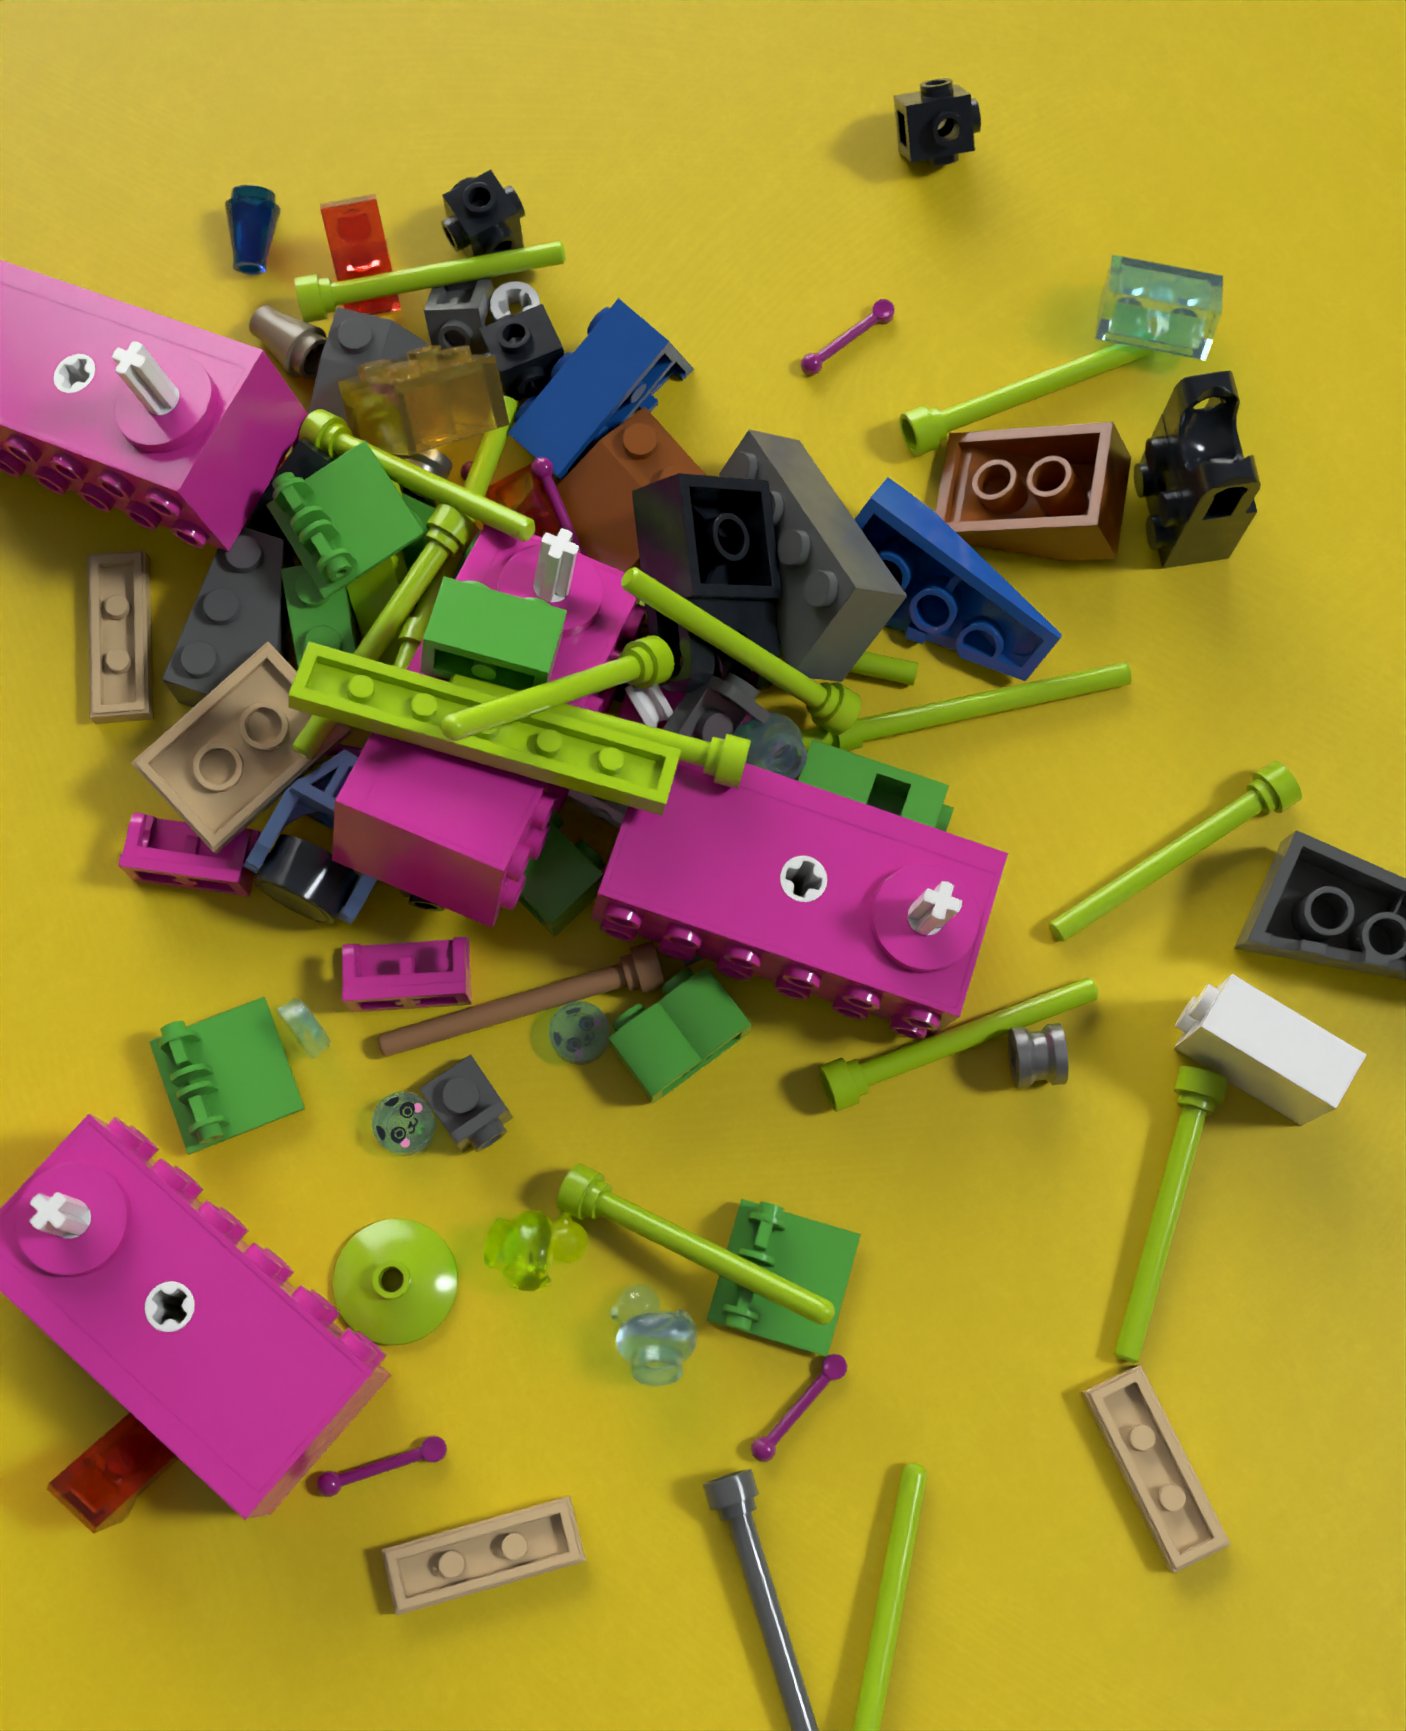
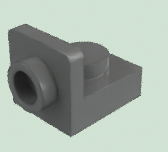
[424,277,494,359]
[663,672,771,742]
[420,1055,513,1152]

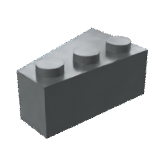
[162,527,296,707]

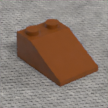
[528,407,706,573]
[935,422,1132,561]

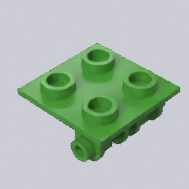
[267,440,425,600]
[149,997,305,1155]
[707,1199,861,1357]

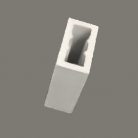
[1174,974,1366,1126]

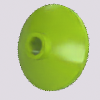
[333,1219,458,1345]

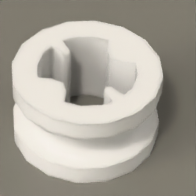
[490,281,540,323]
[624,685,673,728]

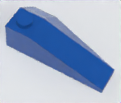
[855,477,1062,681]

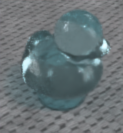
[733,711,807,779]
[610,1284,697,1386]

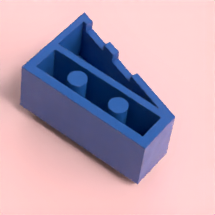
[508,298,694,480]

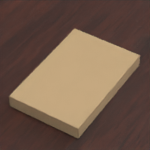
[131,641,352,854]

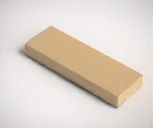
[87,550,154,724]
[1081,1365,1231,1573]
[382,1496,586,1616]

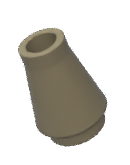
[249,305,327,379]

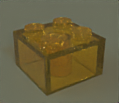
[338,345,510,456]

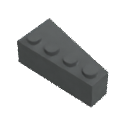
[719,429,907,682]
[1234,830,1406,981]

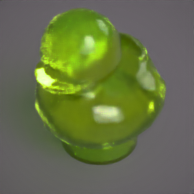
[484,1211,589,1291]

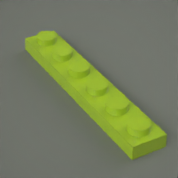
[288,642,681,816]

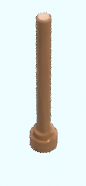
[377,941,665,1057]

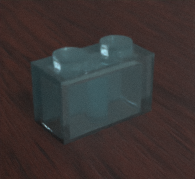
[1095,254,1223,361]

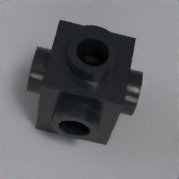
[893,78,981,166]
[441,169,525,258]
[477,304,565,401]

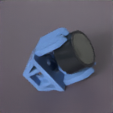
[243,750,377,925]

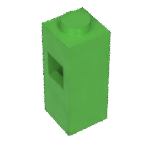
[798,740,954,832]

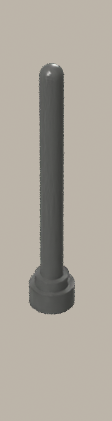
[702,1468,819,1731]

